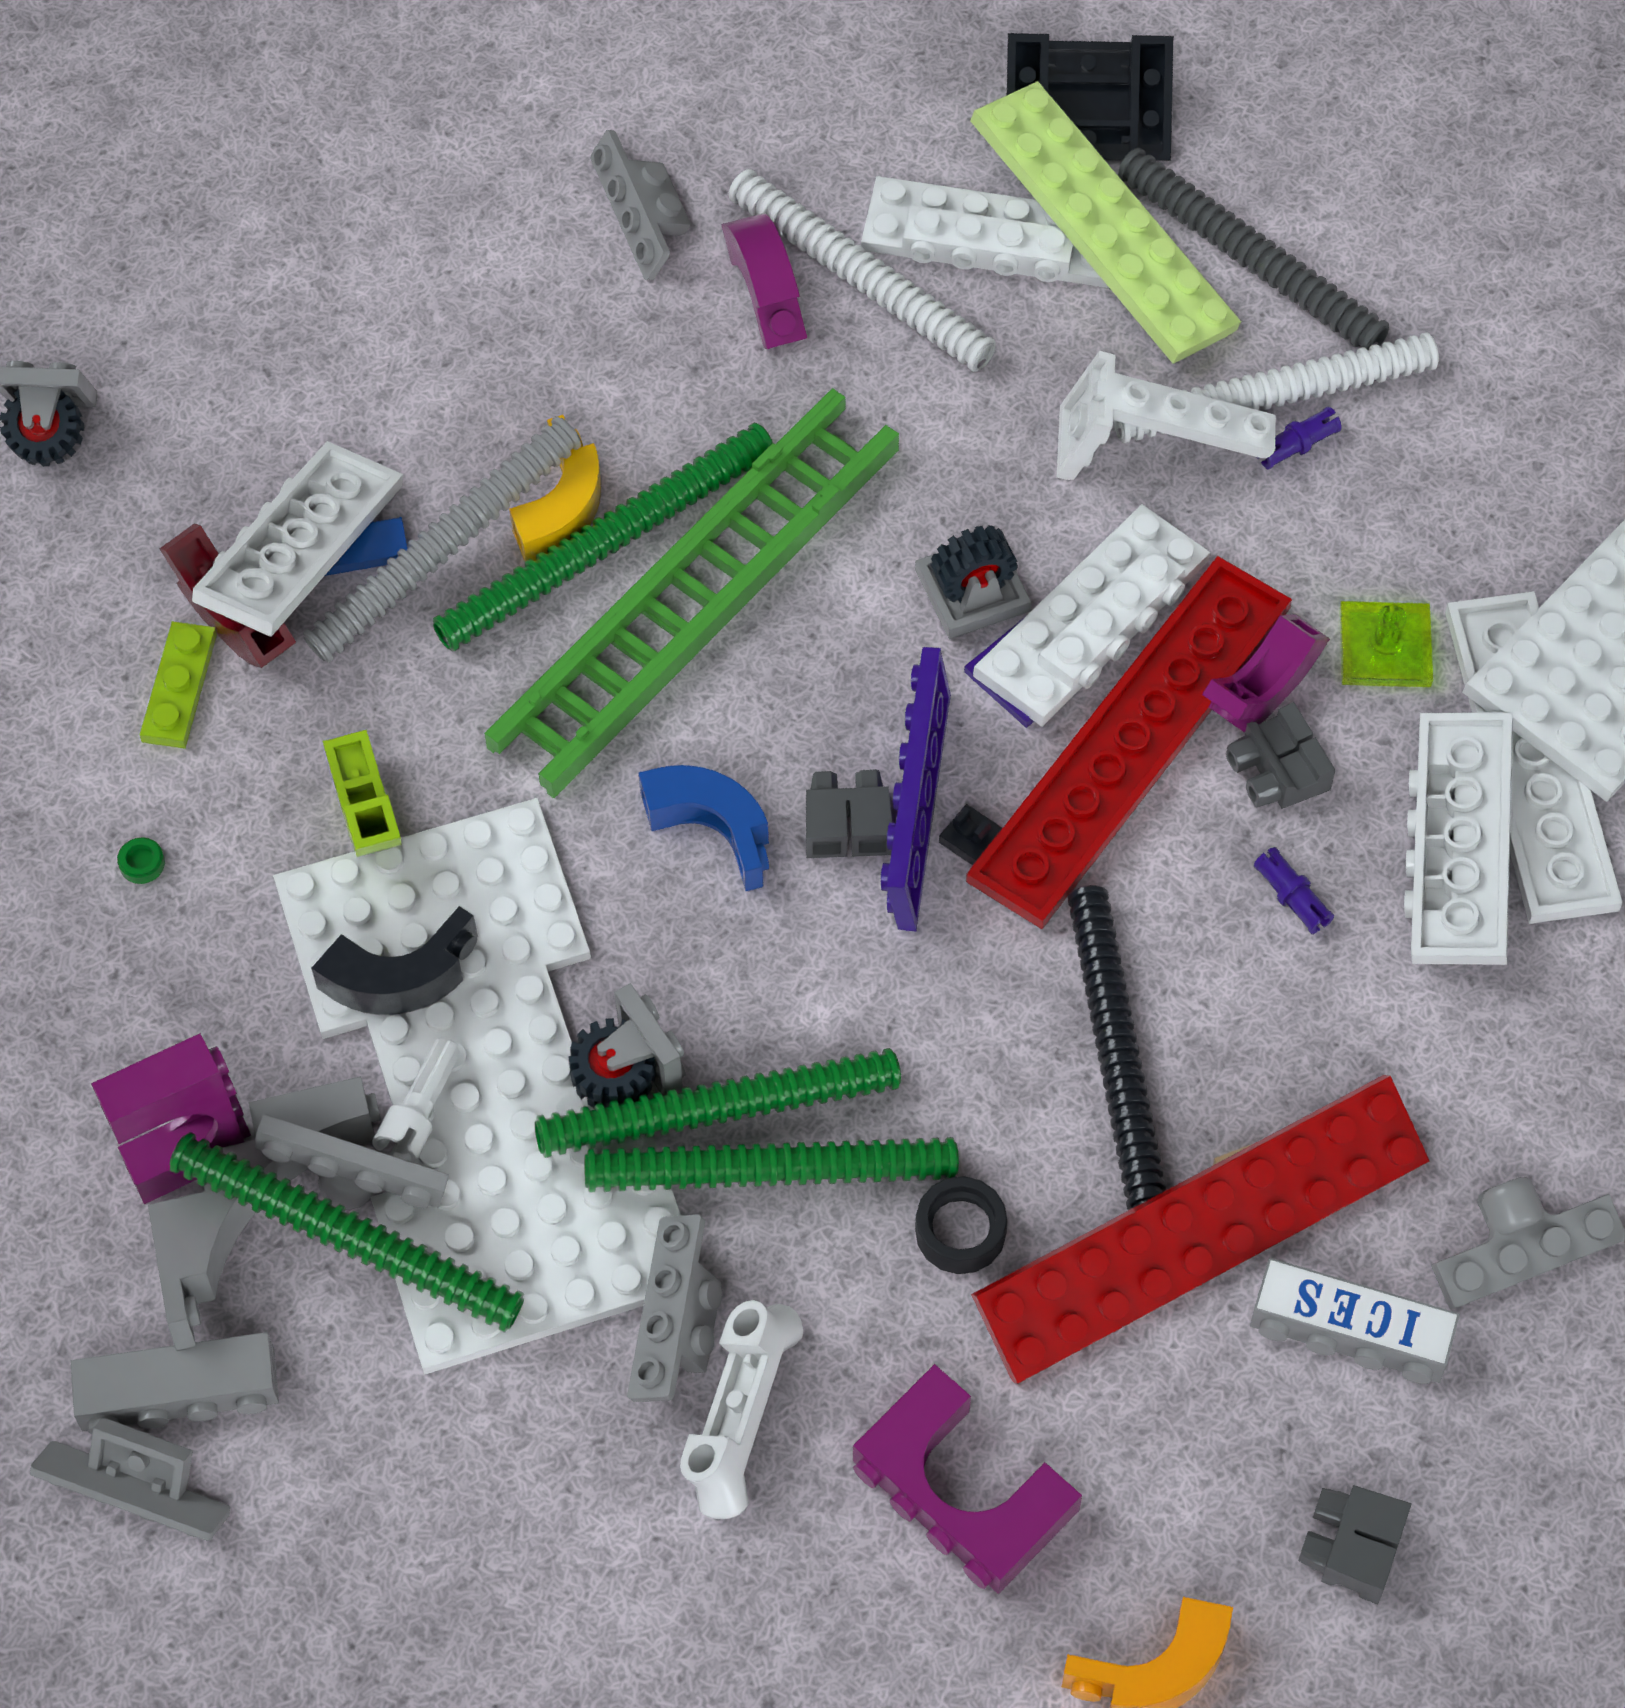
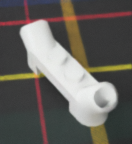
[680,1300,803,1519]

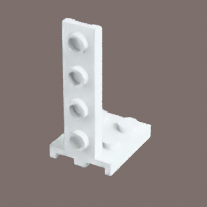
[1056,351,1276,480]

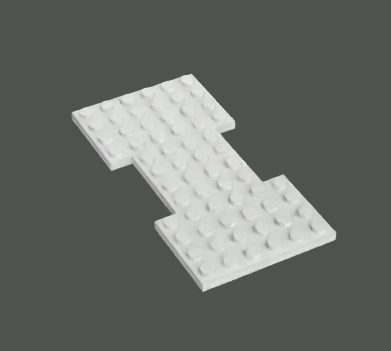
[273,798,681,1375]

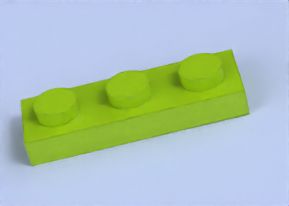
[139,621,217,749]

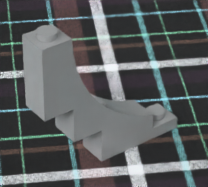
[148,1076,381,1351]

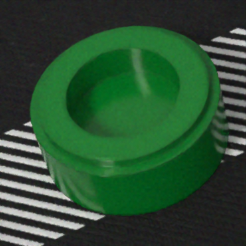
[117,837,165,884]

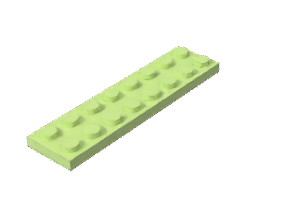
[970,81,1241,364]

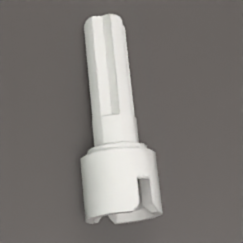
[372,1038,460,1163]

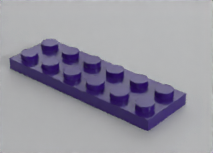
[881,647,951,932]

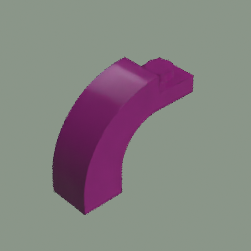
[721,213,807,349]
[1202,614,1330,733]

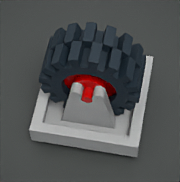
[0,361,97,467]
[915,525,1031,640]
[568,983,686,1108]

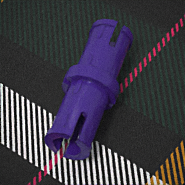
[1257,406,1342,470]
[1254,847,1334,935]

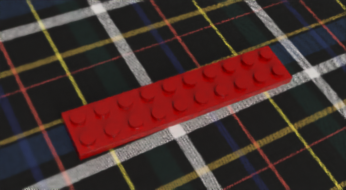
[966,556,1292,929]
[971,1075,1430,1384]

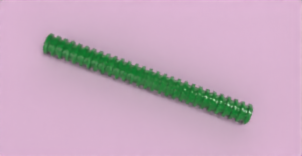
[433,422,773,651]

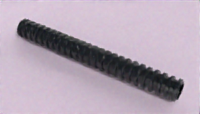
[1068,885,1166,1210]

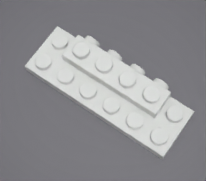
[861,176,1109,288]
[192,441,403,637]
[973,504,1210,727]
[1404,712,1513,965]

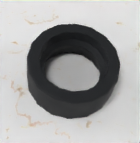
[915,1176,1008,1274]

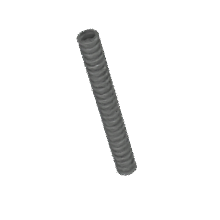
[1118,148,1389,350]

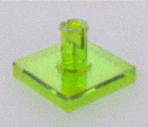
[1339,601,1433,687]

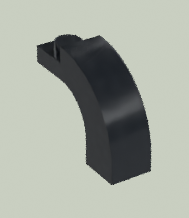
[311,906,478,1015]

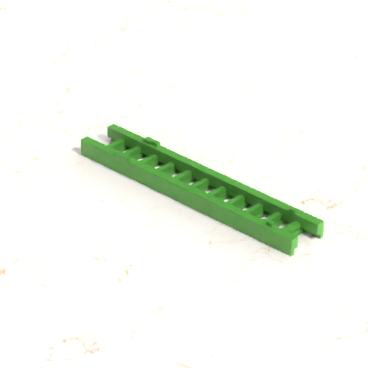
[484,388,899,798]

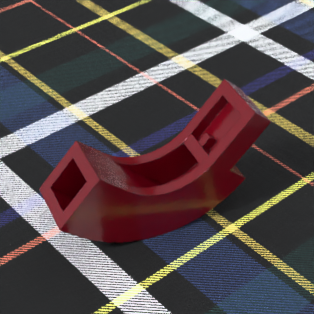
[159,523,296,668]

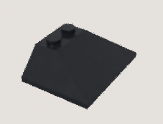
[1006,33,1174,161]

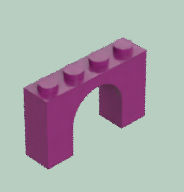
[91,1033,251,1204]
[853,1364,1082,1594]

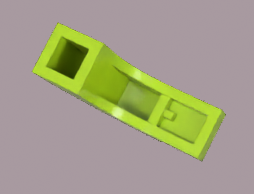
[322,729,402,857]

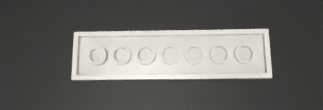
[1445,591,1622,924]

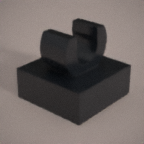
[939,804,1002,865]

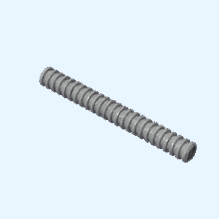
[303,417,581,663]

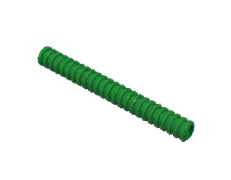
[534,1048,901,1158]
[169,1132,524,1333]
[584,1137,959,1193]

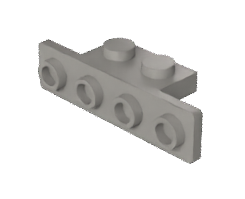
[590,130,691,280]
[627,1214,722,1402]
[30,1417,230,1541]

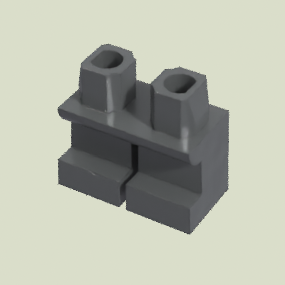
[1226,702,1335,809]
[806,769,892,858]
[1298,1485,1412,1605]

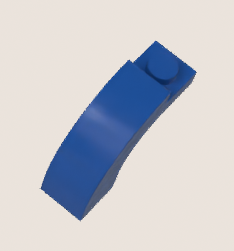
[638,765,769,891]

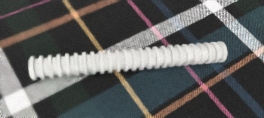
[729,169,996,372]
[1113,332,1439,444]

